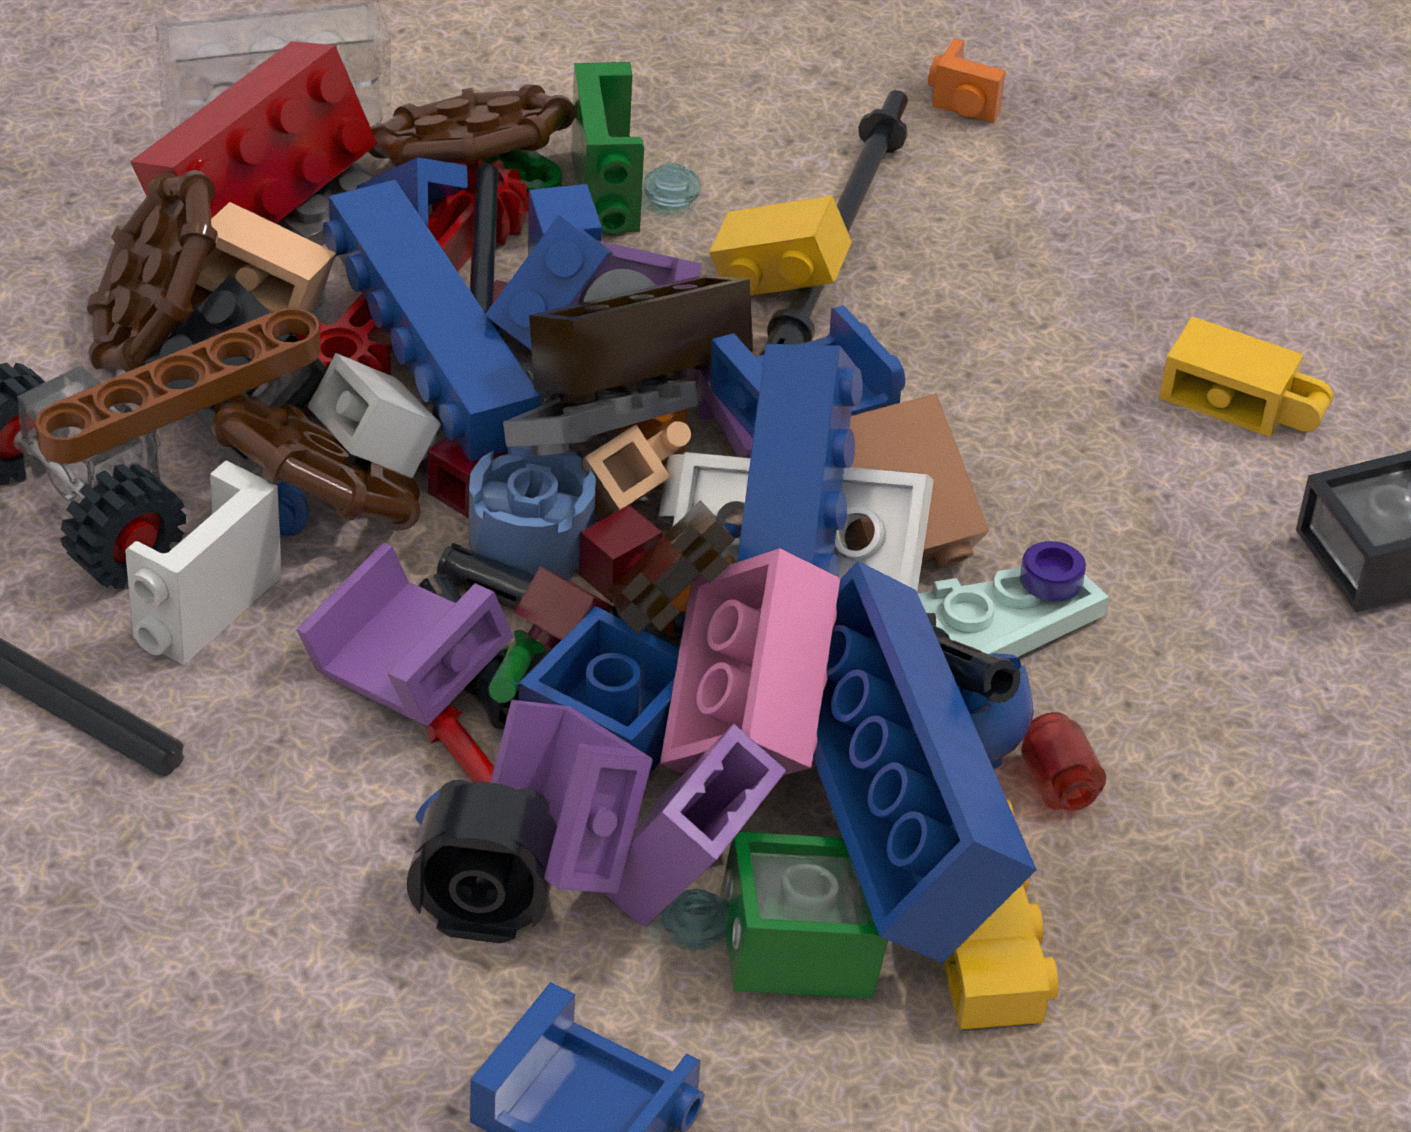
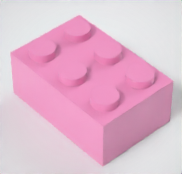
[660,548,840,775]

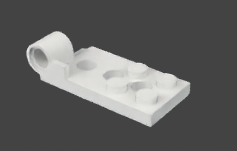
[658,452,934,591]

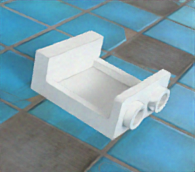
[125,460,282,665]

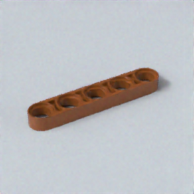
[35,308,320,464]

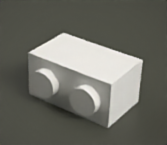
[308,353,441,478]

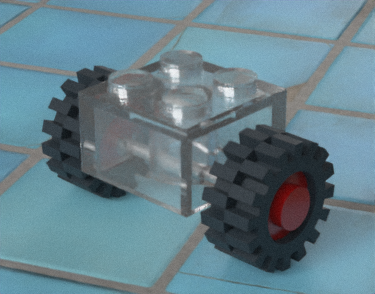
[0,362,186,589]

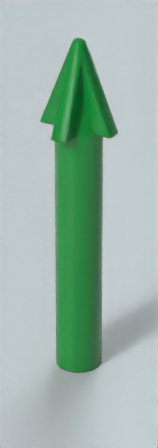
[489,630,544,703]

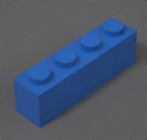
[737,344,863,577]

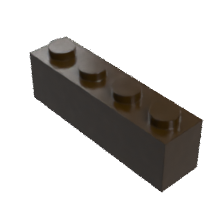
[529,274,753,403]

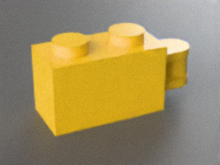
[1159,316,1334,437]

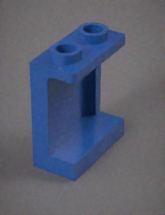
[710,305,906,438]
[470,982,704,1132]

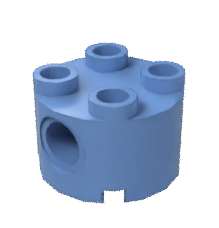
[469,446,596,580]

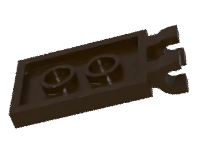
[608,500,735,634]

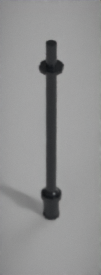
[758,90,908,356]

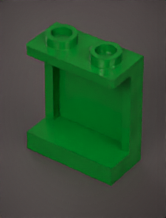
[571,62,644,234]

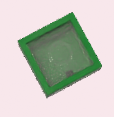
[720,832,888,998]

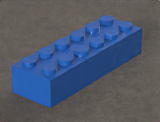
[813,561,1037,963]

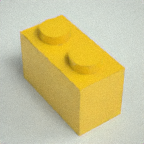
[709,195,852,296]

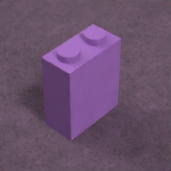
[602,724,787,927]

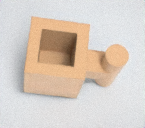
[581,422,691,520]

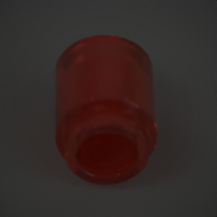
[1021,712,1106,811]

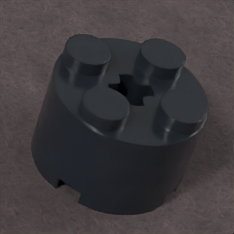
[407,780,557,943]

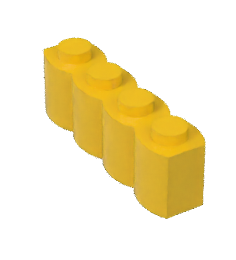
[942,799,1059,1030]

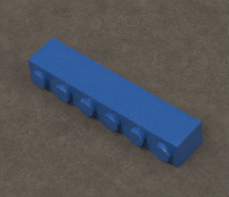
[323,180,541,461]

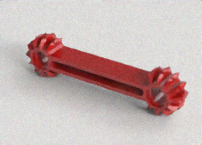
[288,160,529,401]

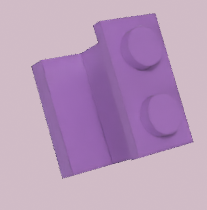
[296,542,514,727]
[491,700,653,894]

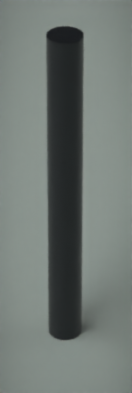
[470,163,499,322]

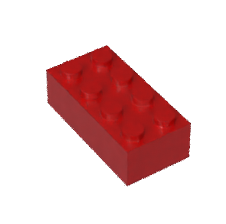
[130,41,378,224]

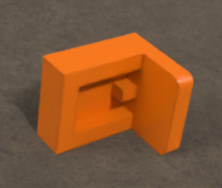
[928,39,1006,123]

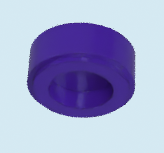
[1020,541,1086,602]

